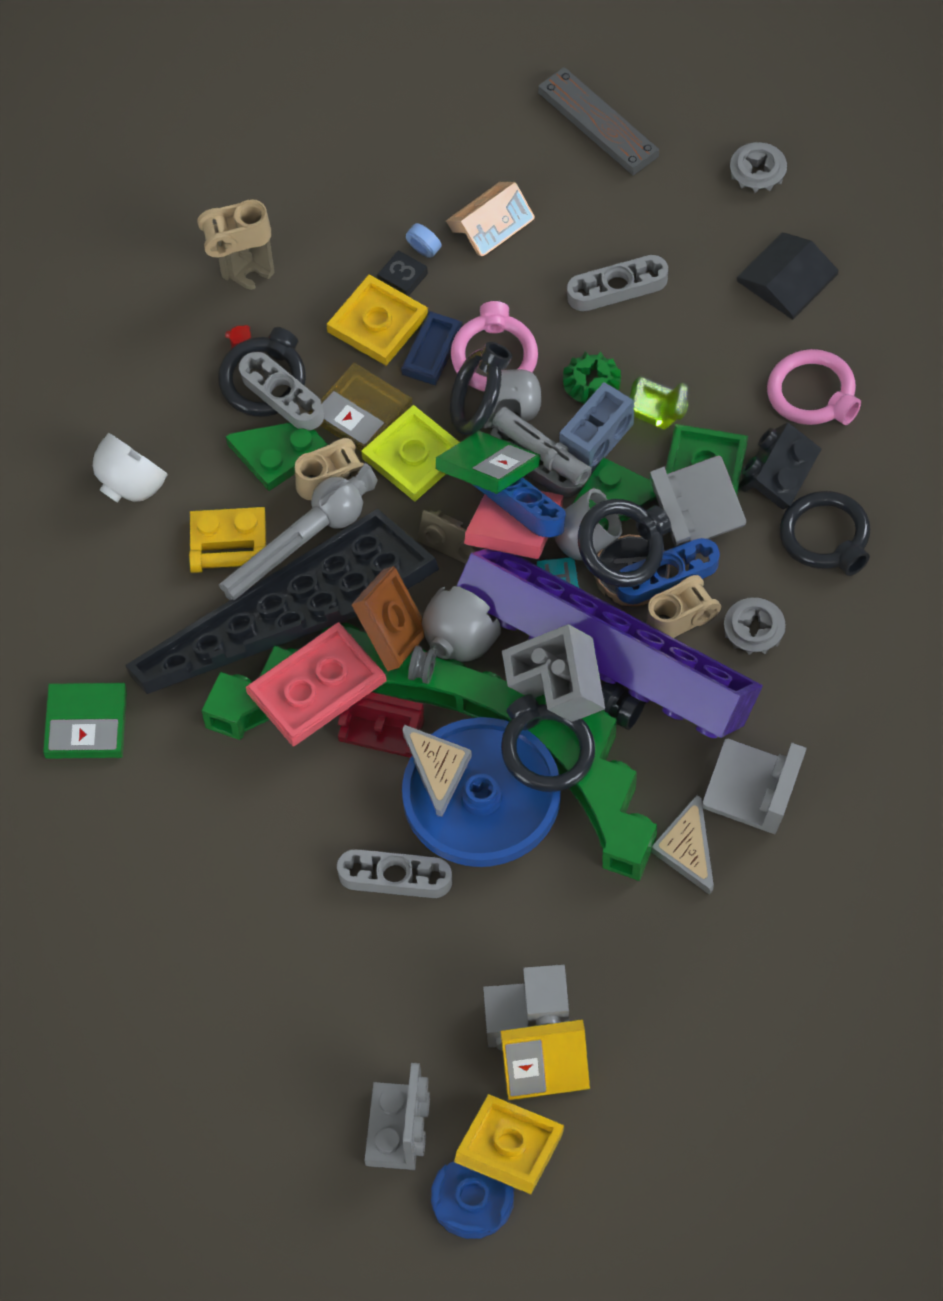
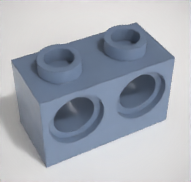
[559,382,634,472]

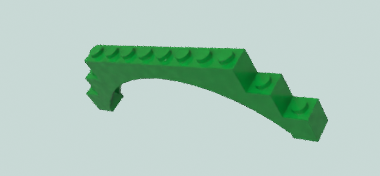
[201,623,657,881]

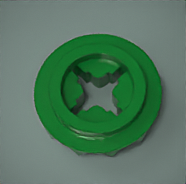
[563,351,621,404]

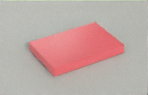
[464,491,564,559]
[246,622,387,747]

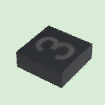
[377,250,428,297]

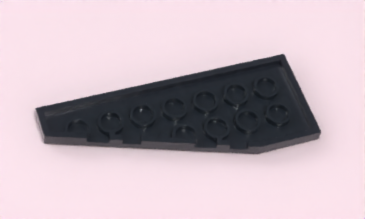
[125,509,439,694]

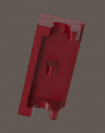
[338,692,425,758]

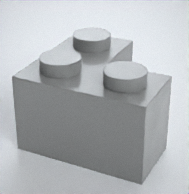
[502,624,605,722]
[483,964,569,1050]

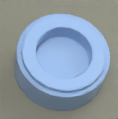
[406,223,442,258]

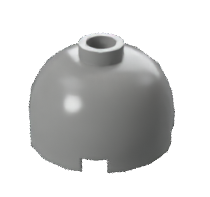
[422,586,501,662]

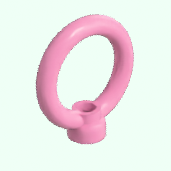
[451,301,538,392]
[767,349,861,425]

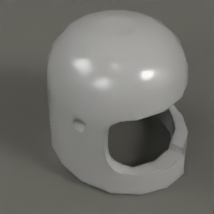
[484,369,541,428]
[554,488,622,560]

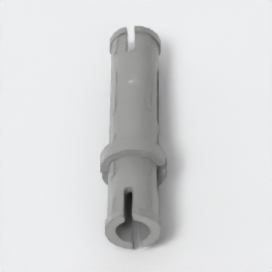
[492,407,592,487]

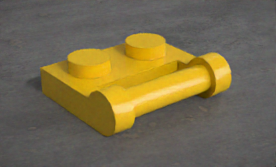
[189,507,266,573]

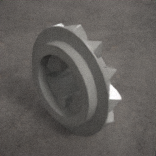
[730,142,787,193]
[724,598,786,655]

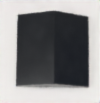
[737,232,839,320]

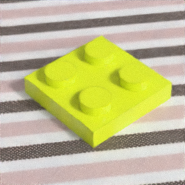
[361,405,460,502]

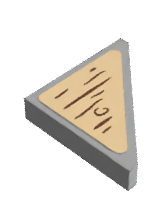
[402,725,472,817]
[651,795,714,895]

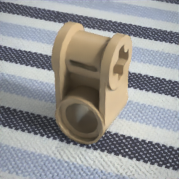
[198,199,271,257]
[295,438,364,500]
[646,575,721,638]

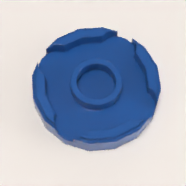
[431,1162,514,1239]

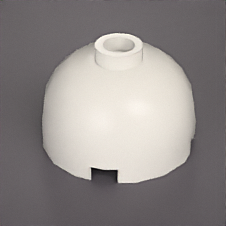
[92,433,168,503]

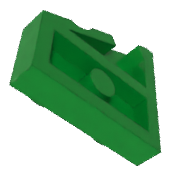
[226,423,328,491]
[572,457,658,531]

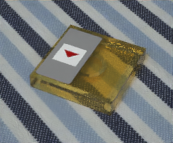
[309,362,413,451]

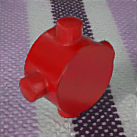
[225,325,251,349]

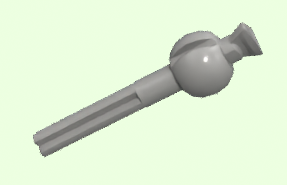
[219,463,378,600]

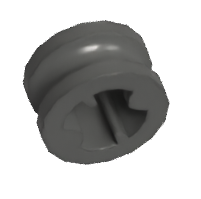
[408,646,436,684]

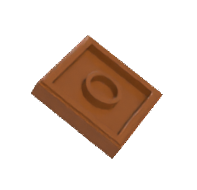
[351,566,425,671]

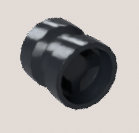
[602,682,646,730]

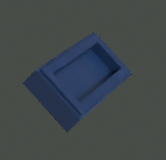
[401,311,463,386]

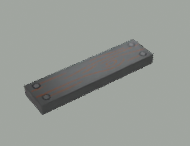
[538,67,659,176]

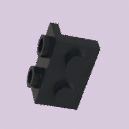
[738,422,822,510]

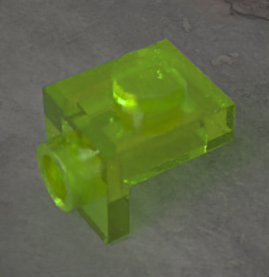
[630,376,689,430]

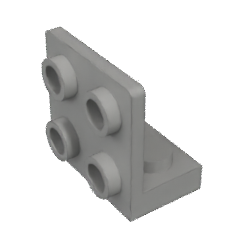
[650,456,746,547]
[702,739,807,834]
[365,1063,430,1170]

